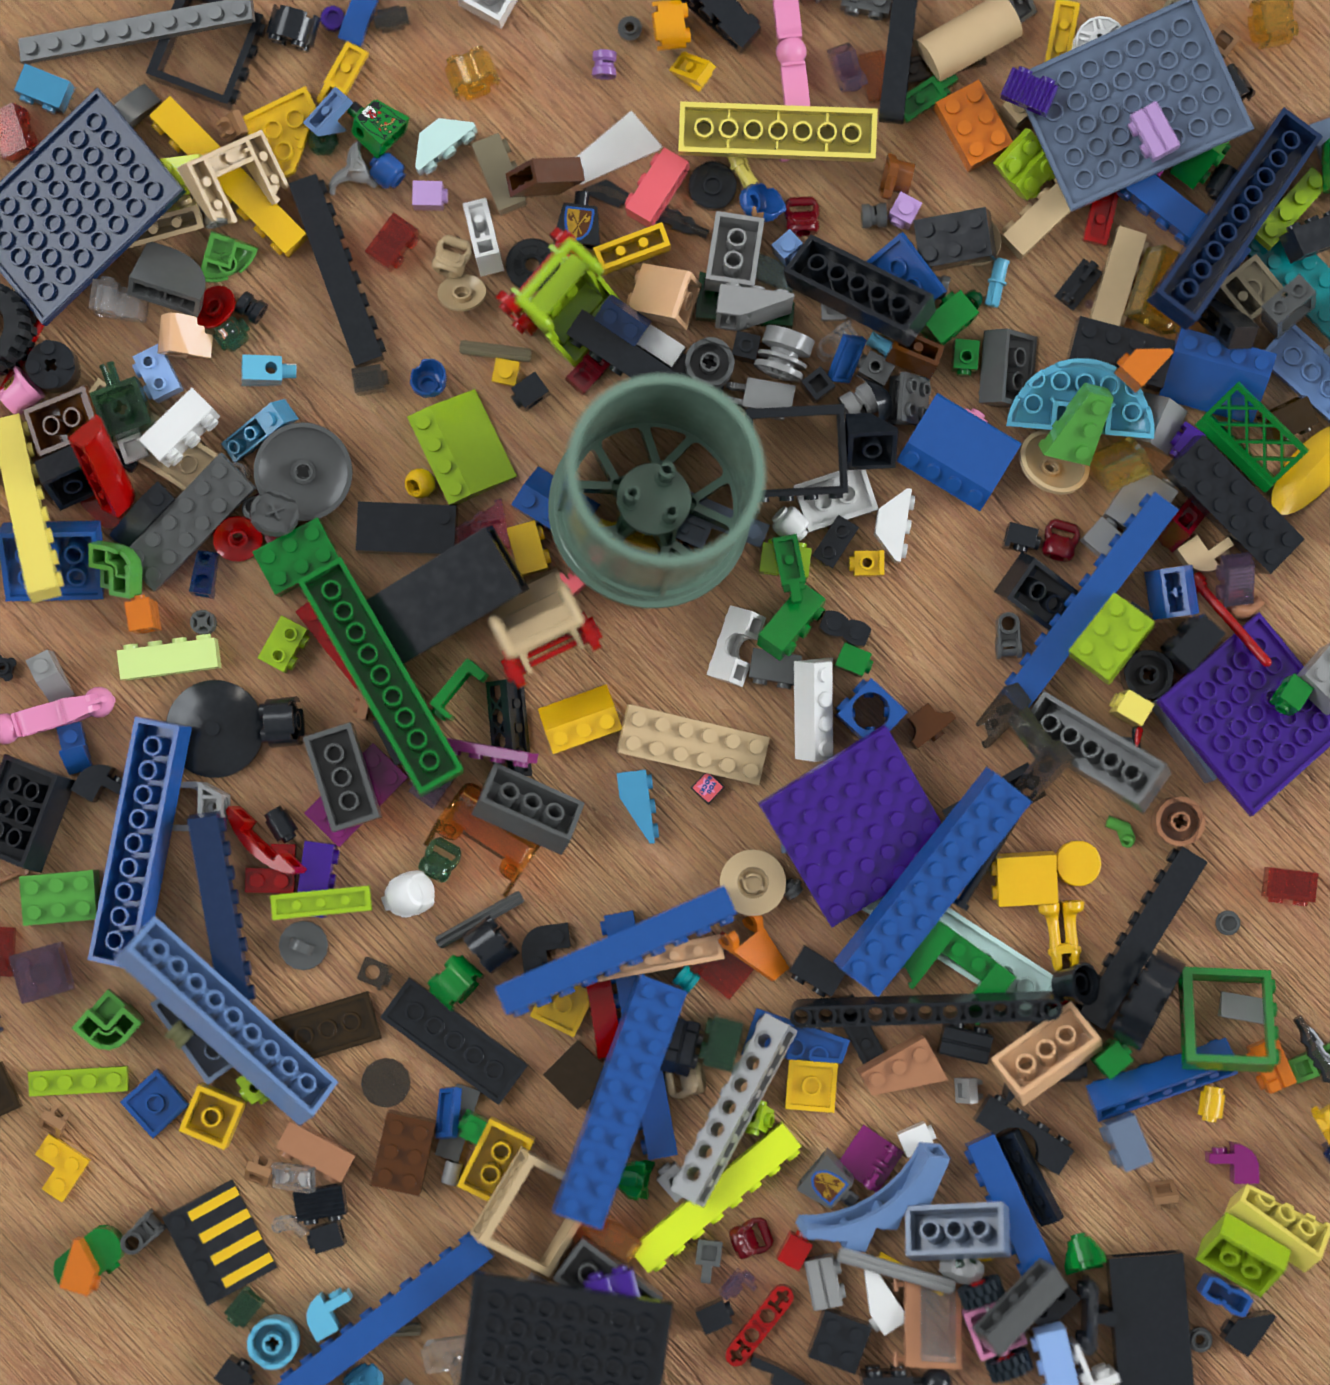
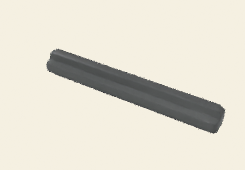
[435,891,524,948]

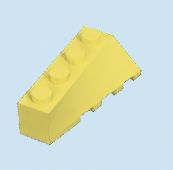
[1224,1184,1330,1273]

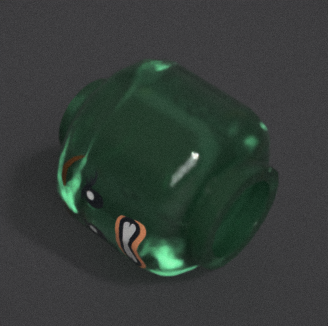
[212,315,250,352]

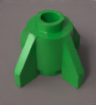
[617,1160,655,1201]
[1064,1233,1107,1275]

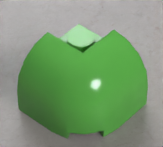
[89,541,142,599]
[72,989,144,1050]

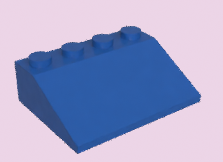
[1159,327,1277,422]
[896,393,1022,511]
[0,520,104,601]

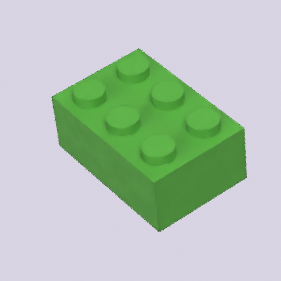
[19,869,101,926]

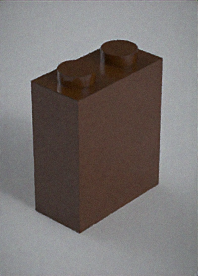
[505,157,585,197]

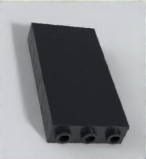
[366,525,530,664]
[1105,1249,1194,1385]

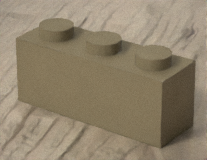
[472,133,527,216]

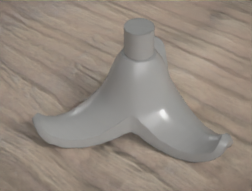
[329,141,378,195]

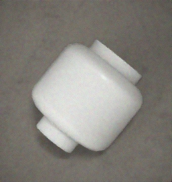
[772,506,808,542]

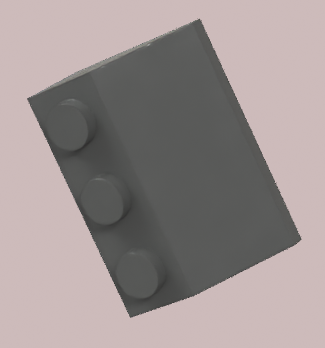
[979,328,1038,408]

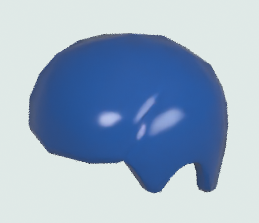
[410,359,447,398]

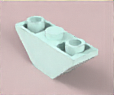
[415,118,477,176]

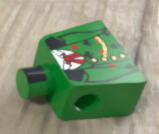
[347,100,409,159]

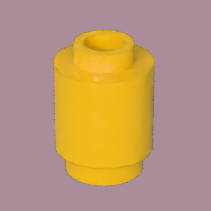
[1197,1085,1225,1122]

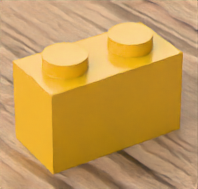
[507,520,552,576]

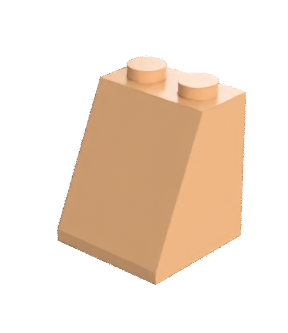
[627,263,702,331]

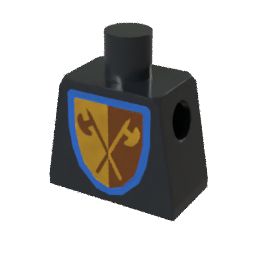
[553,191,600,249]

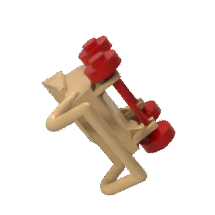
[489,567,603,689]

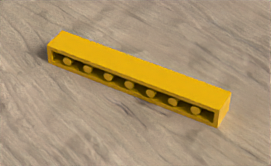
[149,96,308,258]

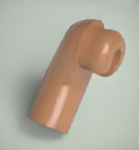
[1227,596,1265,619]

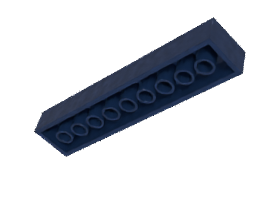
[1147,107,1323,330]

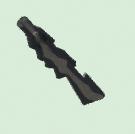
[583,179,710,239]
[1293,1015,1330,1083]

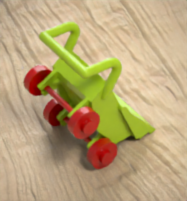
[494,227,621,368]

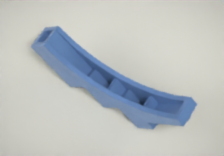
[795,1142,951,1252]

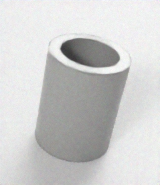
[441,1160,463,1186]

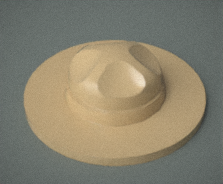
[720,850,786,916]

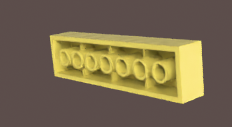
[678,101,878,162]

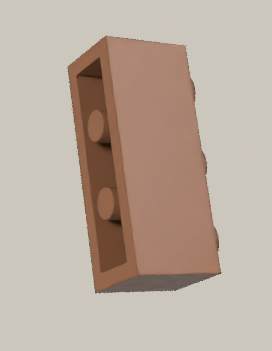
[276,1120,358,1183]

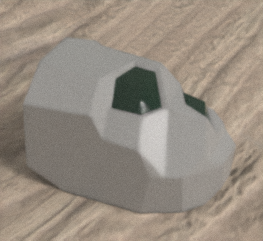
[940,1259,985,1284]

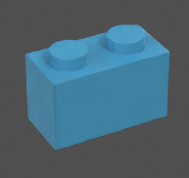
[14,64,75,114]

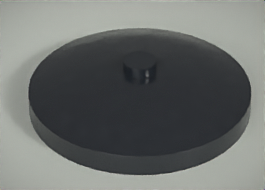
[166,680,264,778]

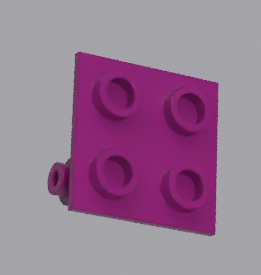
[840,1124,904,1192]

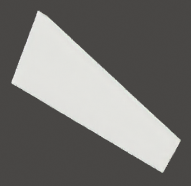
[577,111,662,185]

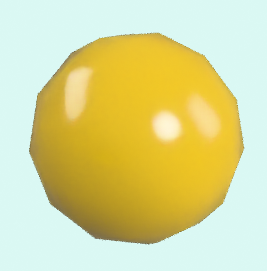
[404,468,435,499]

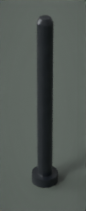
[953,815,1022,912]

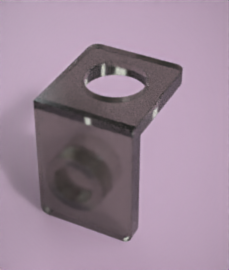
[357,957,393,991]

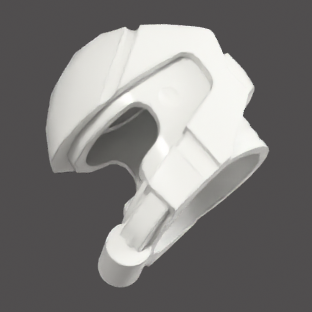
[381,870,435,917]

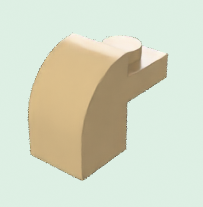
[1174,535,1234,573]

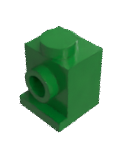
[457,1109,489,1145]

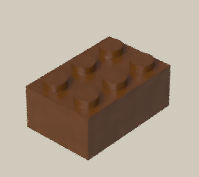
[370,1109,436,1196]

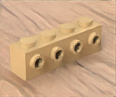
[129,196,204,248]

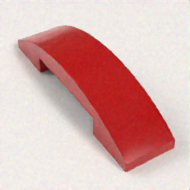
[226,806,307,874]
[586,980,618,1059]

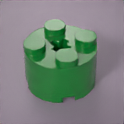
[427,955,485,1012]

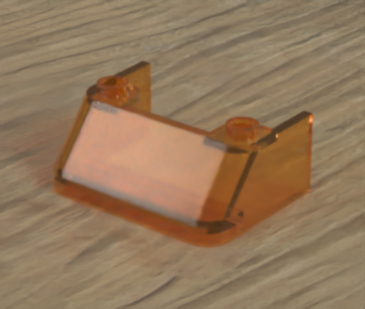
[423,783,541,898]

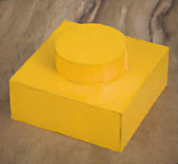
[491,357,520,387]

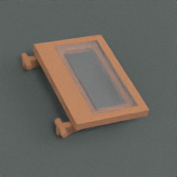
[891,1278,962,1370]

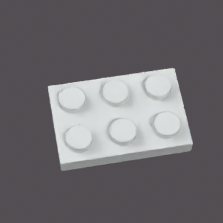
[793,470,878,533]

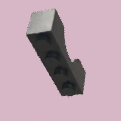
[973,1094,1074,1176]

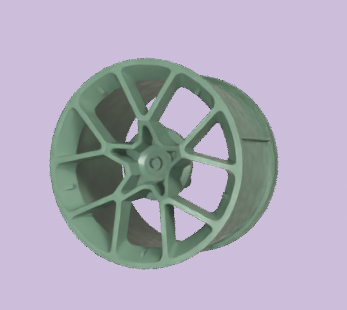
[548,374,765,609]

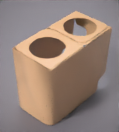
[157,312,213,360]

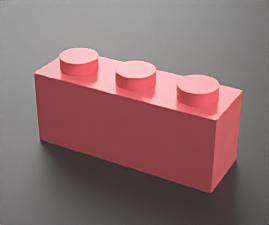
[624,147,690,227]

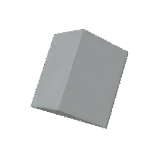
[1123,392,1188,456]

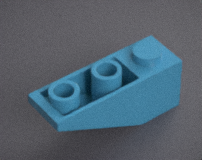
[221,399,298,463]
[617,770,659,844]

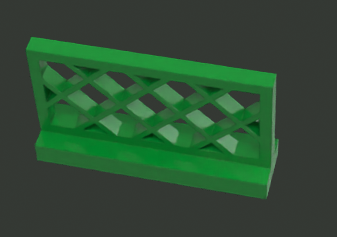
[1195,381,1309,493]

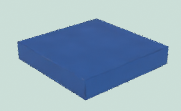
[120,1068,190,1139]

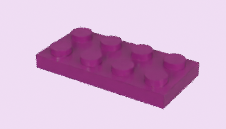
[304,743,408,847]

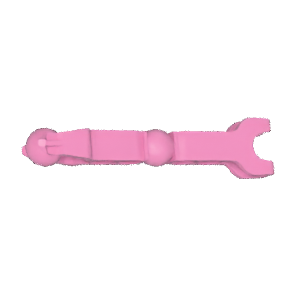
[773,0,810,162]
[0,687,116,744]

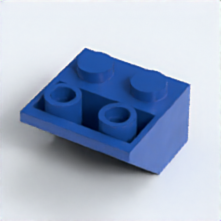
[1144,565,1199,620]

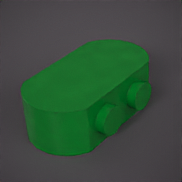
[53,1225,125,1285]

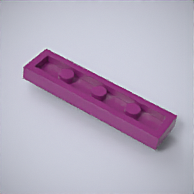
[446,738,538,767]

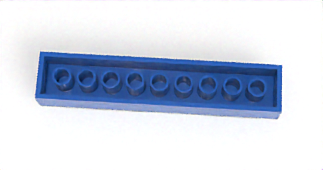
[88,717,192,968]
[834,766,1032,997]
[495,886,737,1018]
[551,974,687,1230]

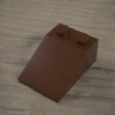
[23,385,96,457]

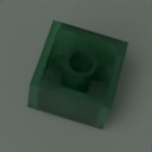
[699,1013,744,1072]

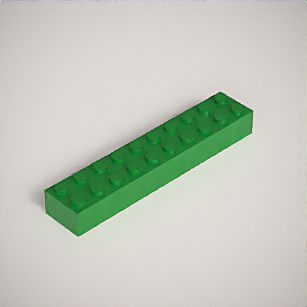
[297,557,464,797]

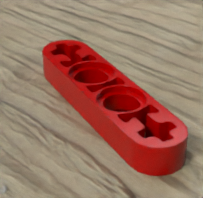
[725,1284,794,1367]

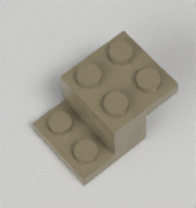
[1213,254,1285,320]

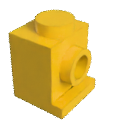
[849,550,884,577]

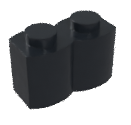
[818,610,872,648]

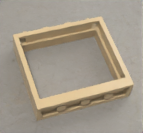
[470,1147,583,1277]

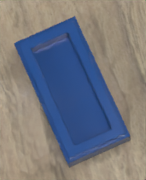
[827,334,867,384]
[435,1087,462,1139]

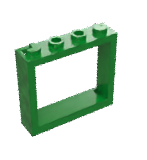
[1178,967,1280,1073]

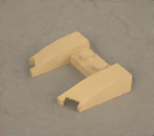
[177,130,289,224]

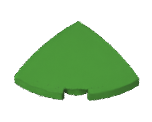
[201,230,258,282]

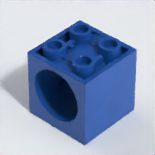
[835,678,907,739]

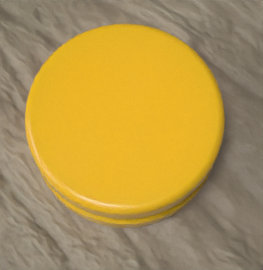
[1056,841,1101,886]

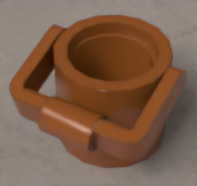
[878,153,916,200]

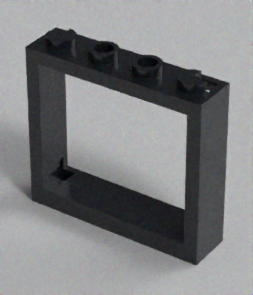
[146,0,268,110]
[745,404,848,502]

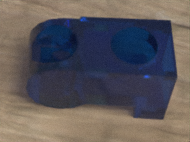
[189,550,219,599]

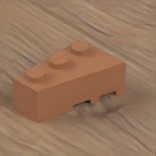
[855,1033,948,1096]

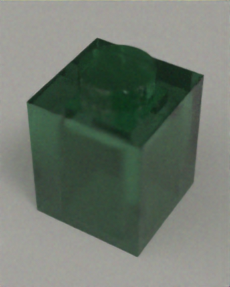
[224,1286,265,1328]

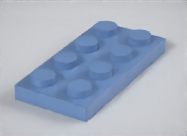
[1265,325,1330,423]

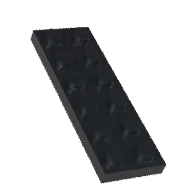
[380,977,529,1105]

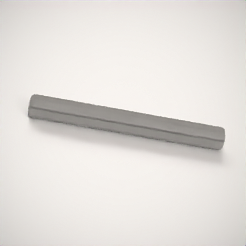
[837,1247,956,1294]

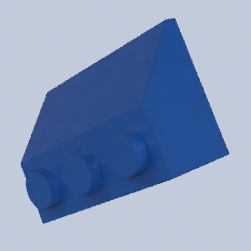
[511,466,600,531]

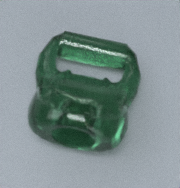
[418,837,462,883]

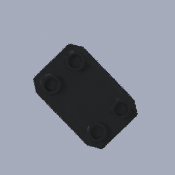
[1075,1274,1118,1356]

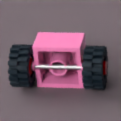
[957,1274,1034,1384]

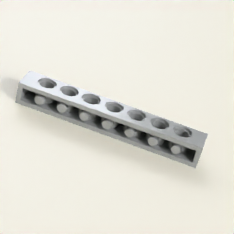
[671,1013,798,1208]

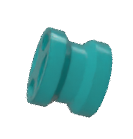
[671,965,702,994]

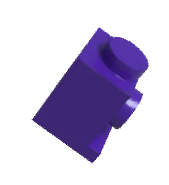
[1169,421,1206,458]

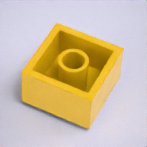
[179,1082,247,1150]

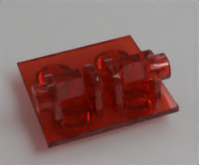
[691,931,754,1000]

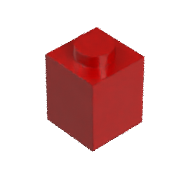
[776,1229,813,1272]

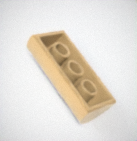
[914,0,1022,82]

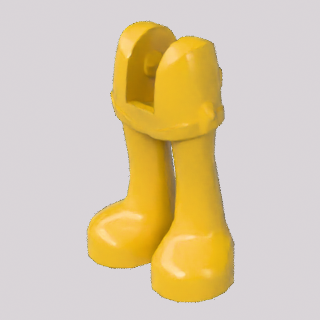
[1038,900,1084,971]

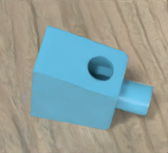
[241,355,297,386]

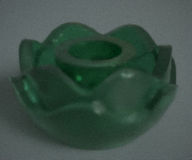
[308,131,339,155]

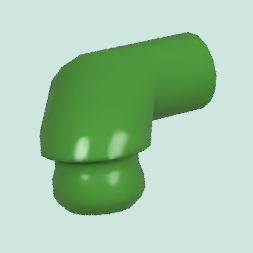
[1105,816,1136,848]

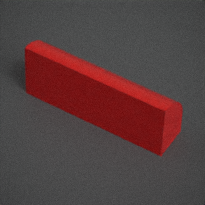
[68,414,136,518]

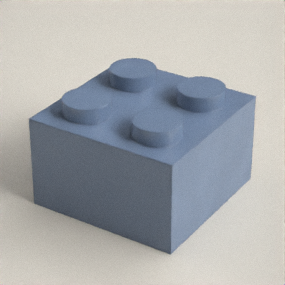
[1099,1111,1154,1172]

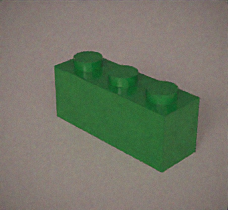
[756,584,826,661]

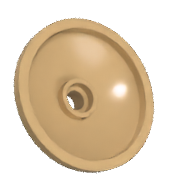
[1019,430,1090,495]

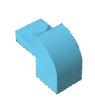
[307,1287,353,1342]

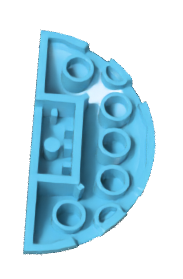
[1006,358,1154,439]

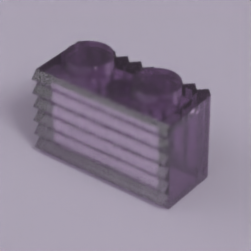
[1215,552,1255,607]

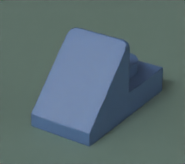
[303,86,353,137]

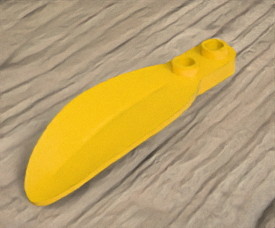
[1271,426,1330,515]

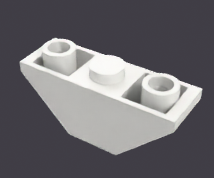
[874,488,915,564]

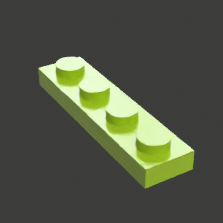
[1254,167,1323,251]
[270,885,372,920]
[28,1066,129,1097]

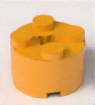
[651,0,691,51]

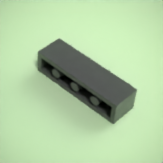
[972,1258,1068,1357]

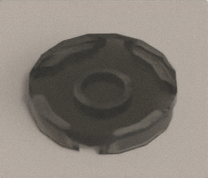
[361,1058,411,1108]

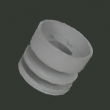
[754,325,815,382]

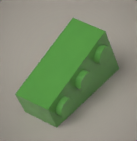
[1038,383,1114,466]

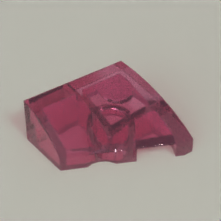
[457,498,511,549]

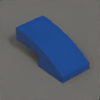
[338,0,379,46]

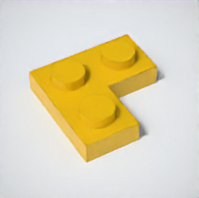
[35,1133,91,1202]

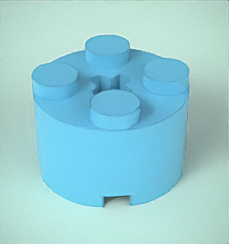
[247,1314,301,1370]

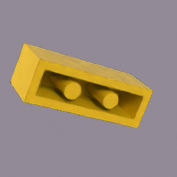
[593,222,671,276]

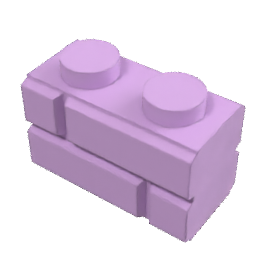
[1127,101,1180,163]

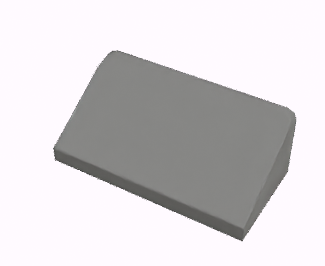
[1218,991,1264,1024]

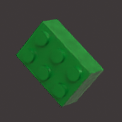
[252,517,340,597]

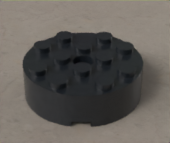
[1111,949,1186,1051]

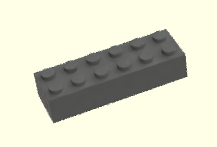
[1016,691,1172,814]

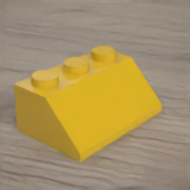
[538,684,622,755]

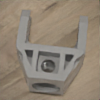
[172,782,231,831]

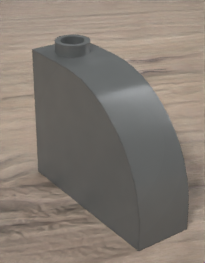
[127,242,206,317]

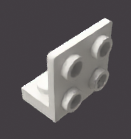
[1068,1336,1121,1385]

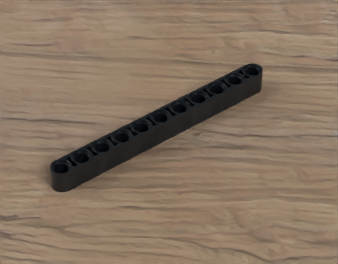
[790,991,1062,1028]

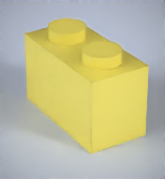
[1109,689,1155,727]

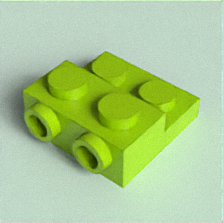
[993,128,1055,201]

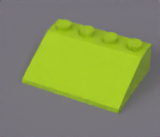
[407,389,517,506]

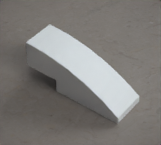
[636,324,686,369]

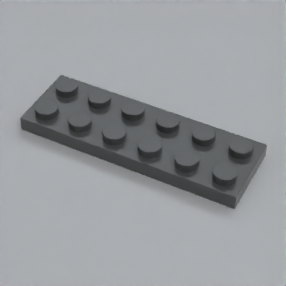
[130,453,256,591]

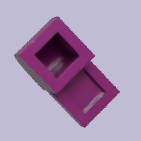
[1205,1141,1259,1184]

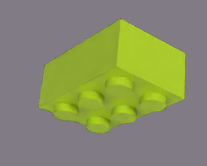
[1068,592,1154,685]
[1196,1212,1291,1298]

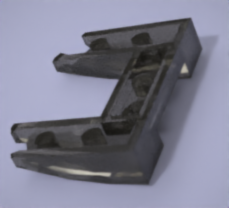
[976,682,1075,800]

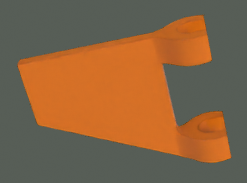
[718,915,789,981]

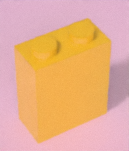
[990,851,1058,907]

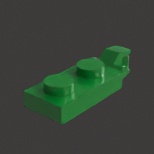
[904,74,958,124]
[772,534,806,605]

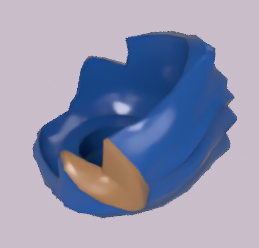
[739,183,786,222]

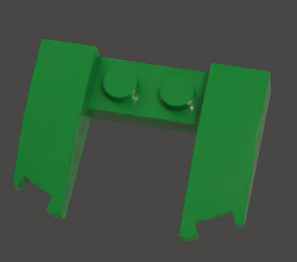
[901,920,1016,1025]

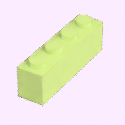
[117,634,222,681]

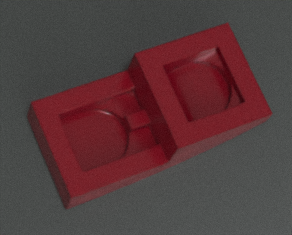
[565,350,611,396]

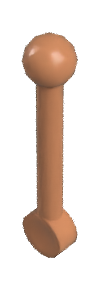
[0,868,30,884]

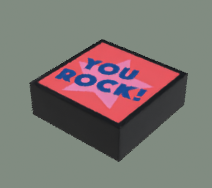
[691,773,725,805]

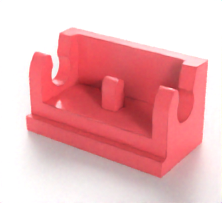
[560,567,587,597]

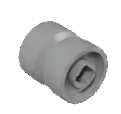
[838,382,878,414]

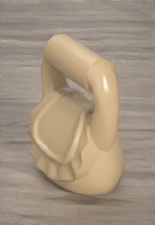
[432,235,472,278]
[663,1061,706,1099]

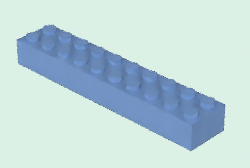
[114,916,338,1126]

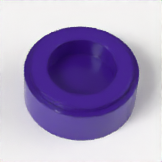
[320,6,345,32]

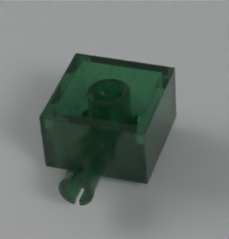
[89,361,156,443]

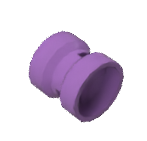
[592,49,617,80]

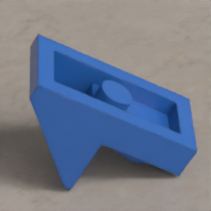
[56,722,93,775]

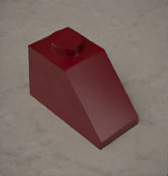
[1157,499,1205,553]

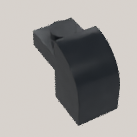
[71,765,123,802]

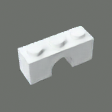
[706,605,766,687]

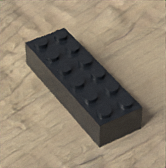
[783,234,936,347]
[1161,435,1304,574]

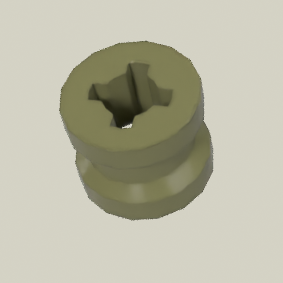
[165,1019,195,1049]

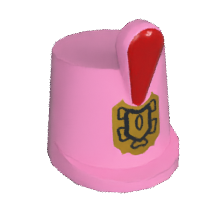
[0,366,45,415]

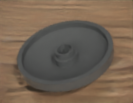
[254,422,352,521]

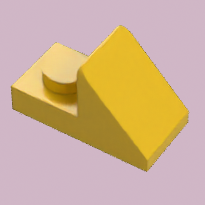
[669,51,716,92]

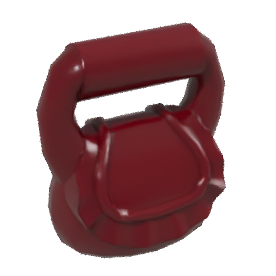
[784,196,819,237]
[1042,519,1080,562]
[729,1217,774,1259]

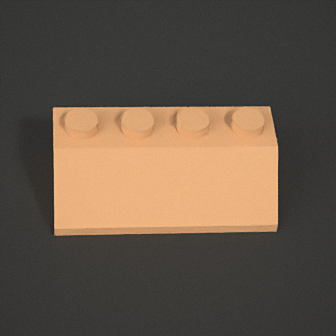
[991,1002,1103,1106]

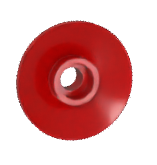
[197,285,235,329]
[213,516,262,562]

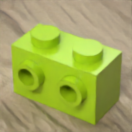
[258,615,310,673]

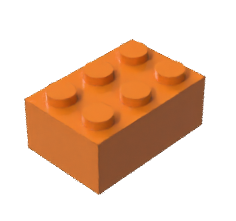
[933,79,1013,173]

